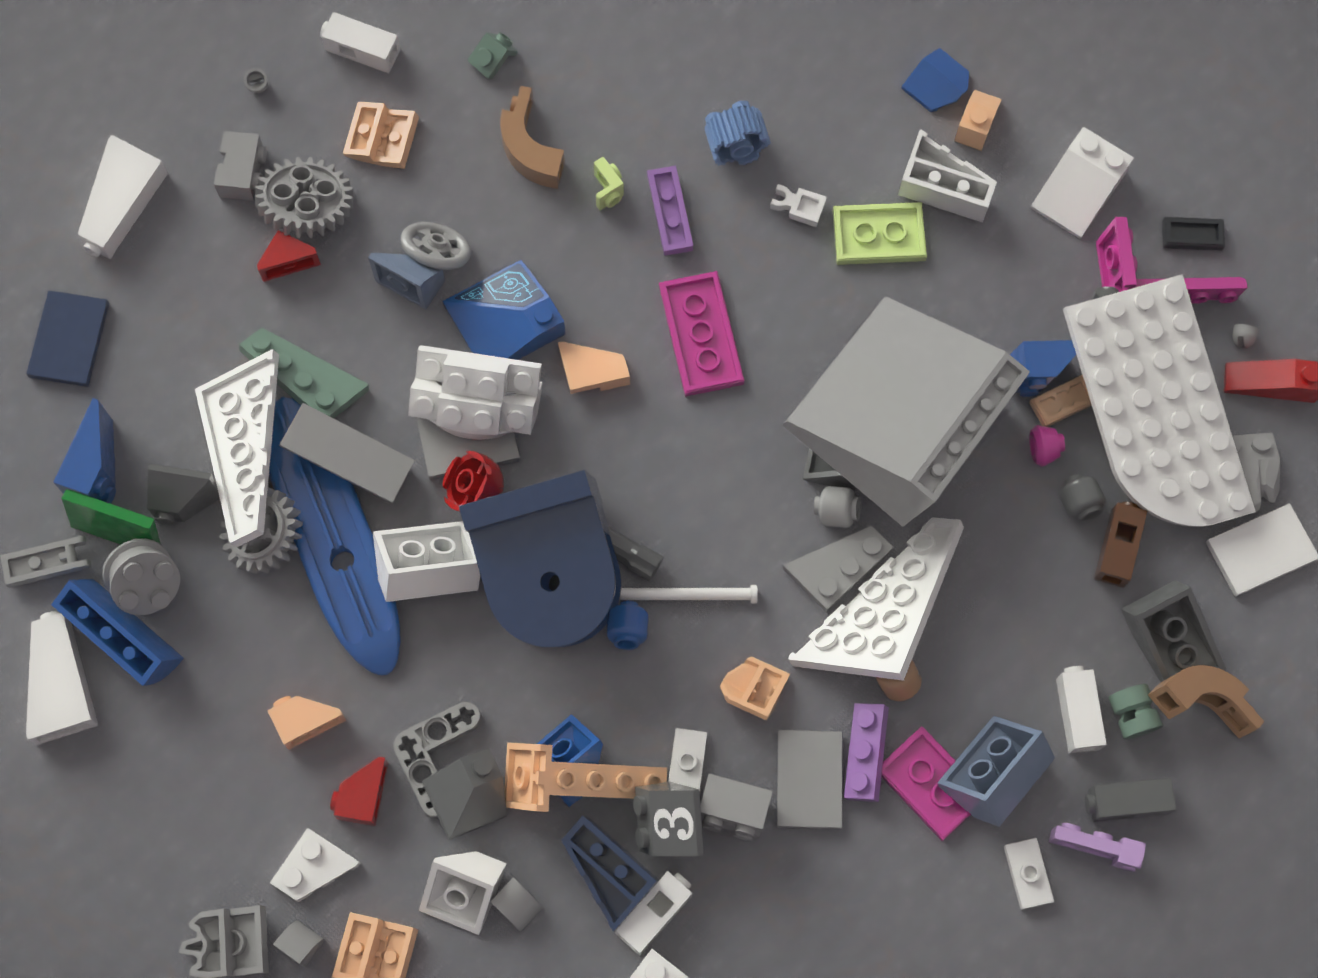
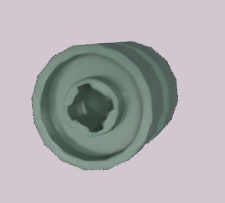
[1108,683,1163,740]

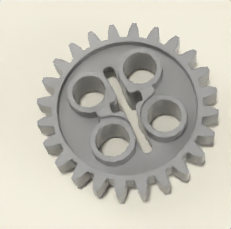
[255,157,353,238]

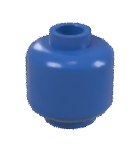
[607,601,649,650]

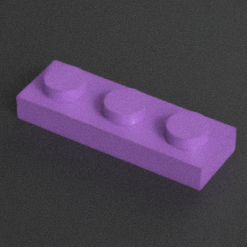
[647,165,693,256]
[844,703,889,802]

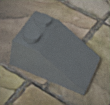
[1121,580,1226,682]

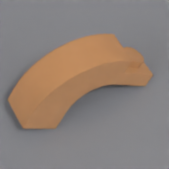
[500,86,565,189]
[1148,665,1265,739]

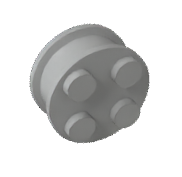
[102,539,180,615]

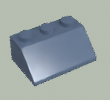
[937,716,1055,827]

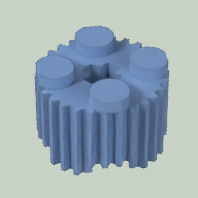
[705,101,771,166]

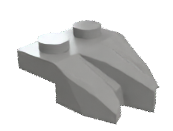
[1232,433,1280,514]
[179,905,269,978]

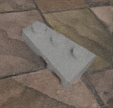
[783,525,894,612]

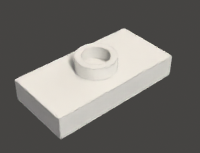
[668,728,707,792]
[1004,838,1054,910]

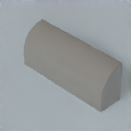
[279,403,415,503]

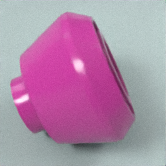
[1029,425,1065,467]

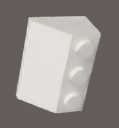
[373,521,480,602]

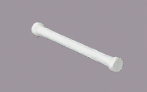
[620,585,757,604]

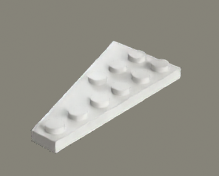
[195,349,279,547]

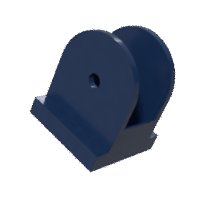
[459,470,622,647]

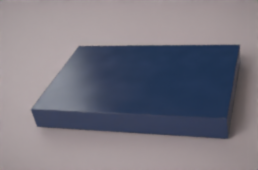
[26,290,110,387]

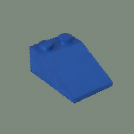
[53,398,116,504]

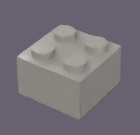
[700,774,773,841]

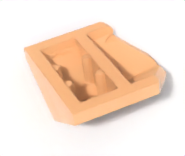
[720,656,790,721]

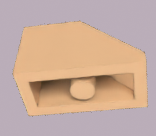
[954,90,1002,151]
[267,696,346,750]

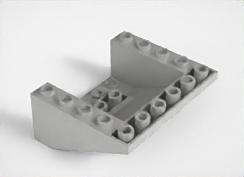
[783,297,1030,527]

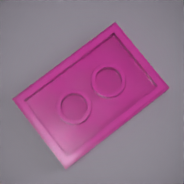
[881,726,971,841]

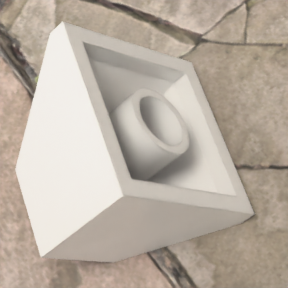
[419,851,507,935]

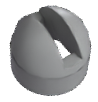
[244,68,268,93]
[1233,324,1259,348]

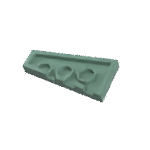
[239,328,369,418]

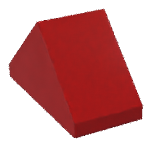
[257,230,321,282]

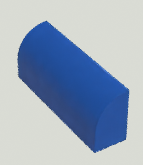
[51,579,184,686]

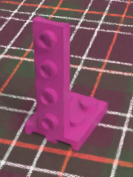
[1096,217,1248,304]

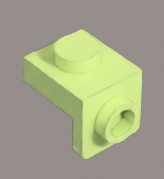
[594,156,624,210]

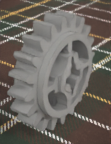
[220,487,303,574]

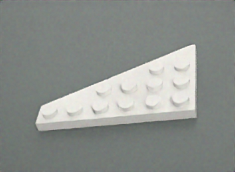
[788,517,964,681]

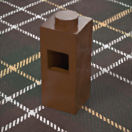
[1094,501,1148,588]

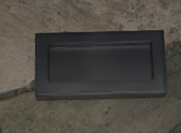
[1162,217,1225,251]

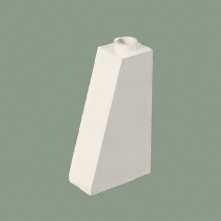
[78,135,168,259]
[26,611,98,746]

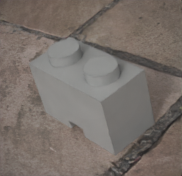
[214,131,267,201]

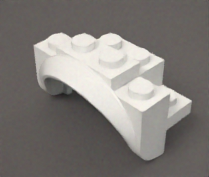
[408,345,543,440]

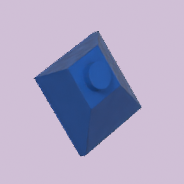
[537,714,603,807]

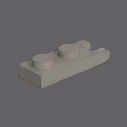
[0,536,91,588]

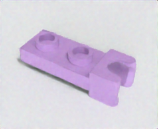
[1049,823,1146,872]

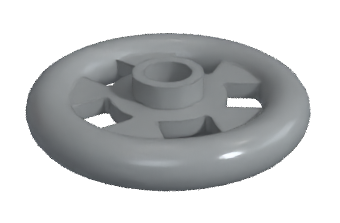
[400,222,471,270]

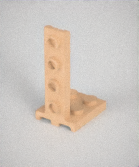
[504,742,667,812]

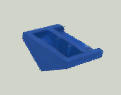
[901,48,969,112]

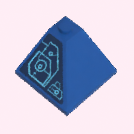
[442,260,565,360]

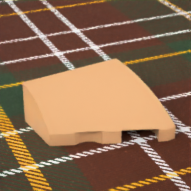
[558,342,630,394]

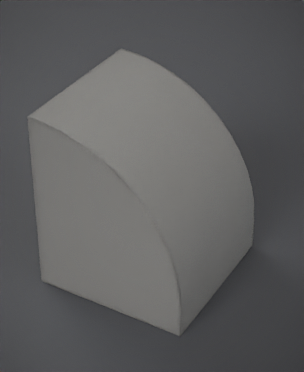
[490,877,543,932]
[273,920,325,967]

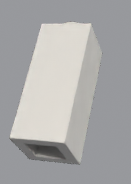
[320,12,401,73]
[1056,666,1107,754]
[615,871,692,956]

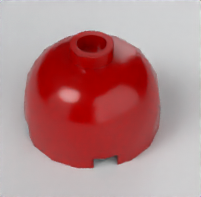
[443,450,504,512]

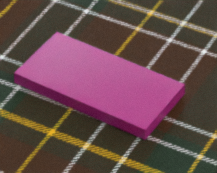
[659,271,744,397]

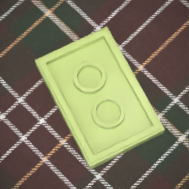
[832,202,927,265]

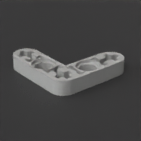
[393,702,481,819]

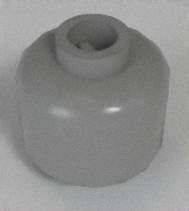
[814,486,861,528]

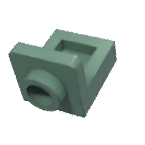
[467,32,518,79]

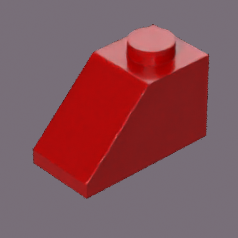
[330,757,389,826]

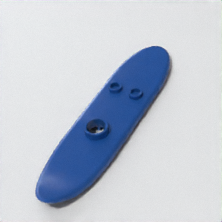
[269,396,400,676]

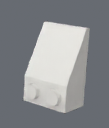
[1030,127,1134,239]

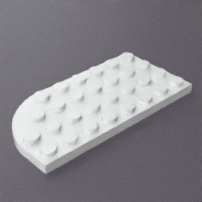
[1063,274,1256,527]

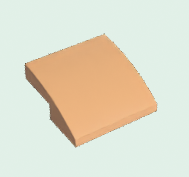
[343,102,419,169]
[332,912,418,978]

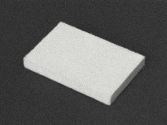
[1205,503,1318,597]

